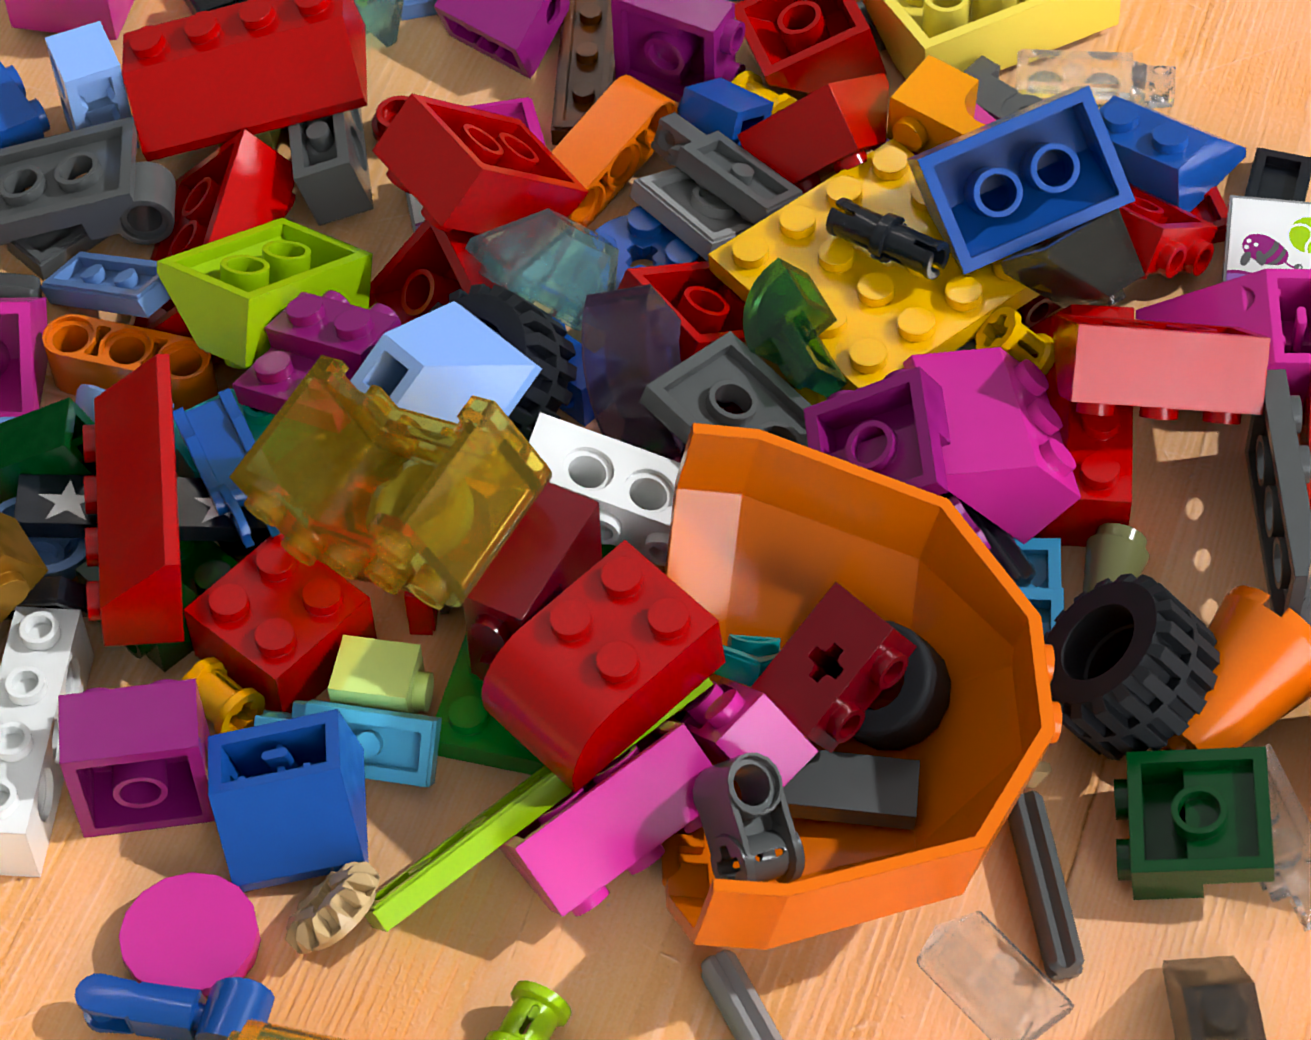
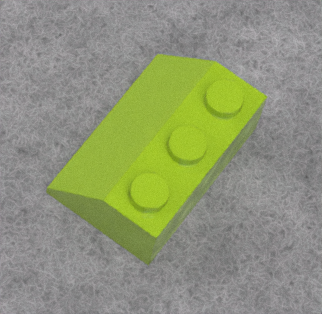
[156,217,373,369]

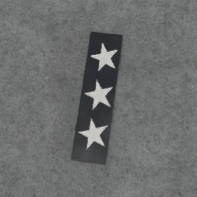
[14,474,277,542]

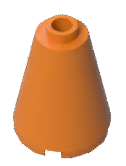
[1159,585,1311,751]

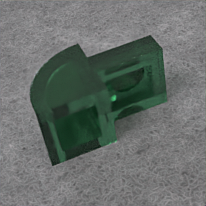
[743,257,848,398]

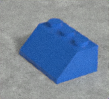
[907,85,1136,275]

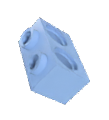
[45,21,139,148]

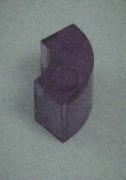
[581,284,686,460]

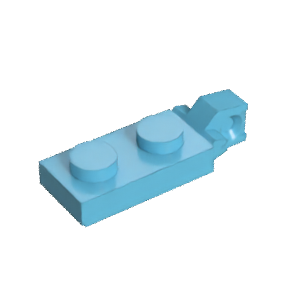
[254,699,442,787]

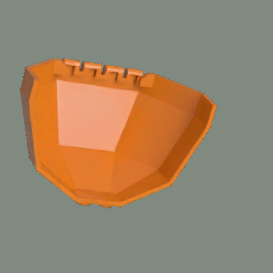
[661,423,1062,950]

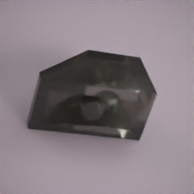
[1000,208,1145,308]
[1162,955,1266,1040]

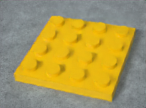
[708,138,1054,390]

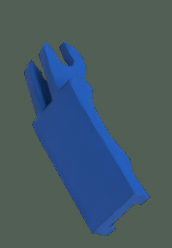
[173,388,281,548]

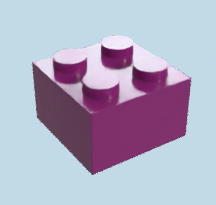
[58,678,215,838]

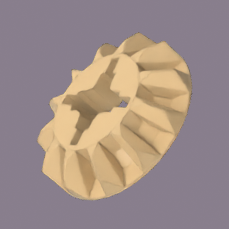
[285,861,380,954]

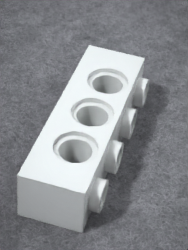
[506,412,681,566]
[0,606,94,878]

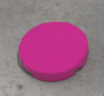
[119,872,261,1001]

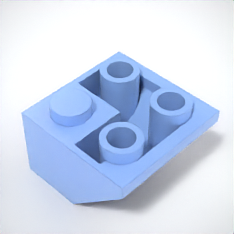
[347,301,542,473]

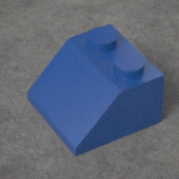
[1099,95,1246,212]

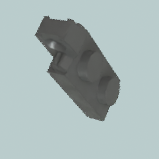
[651,112,803,224]

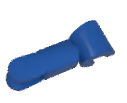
[75,973,275,1040]

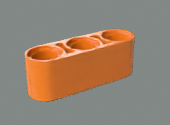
[551,75,678,230]
[42,314,219,411]

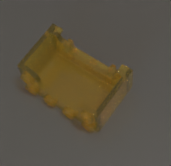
[229,355,552,610]

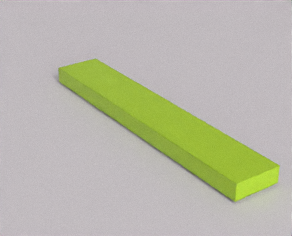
[365,677,713,932]

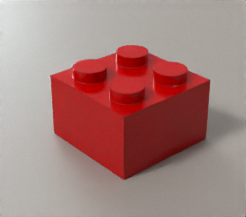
[184,532,377,713]

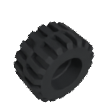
[429,284,577,455]
[1044,573,1220,761]

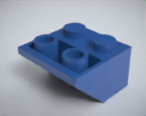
[208,709,368,892]

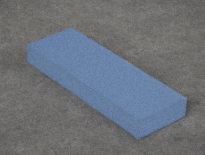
[40,251,171,318]

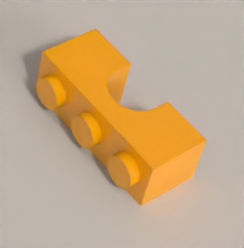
[886,55,986,154]

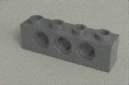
[288,108,374,226]

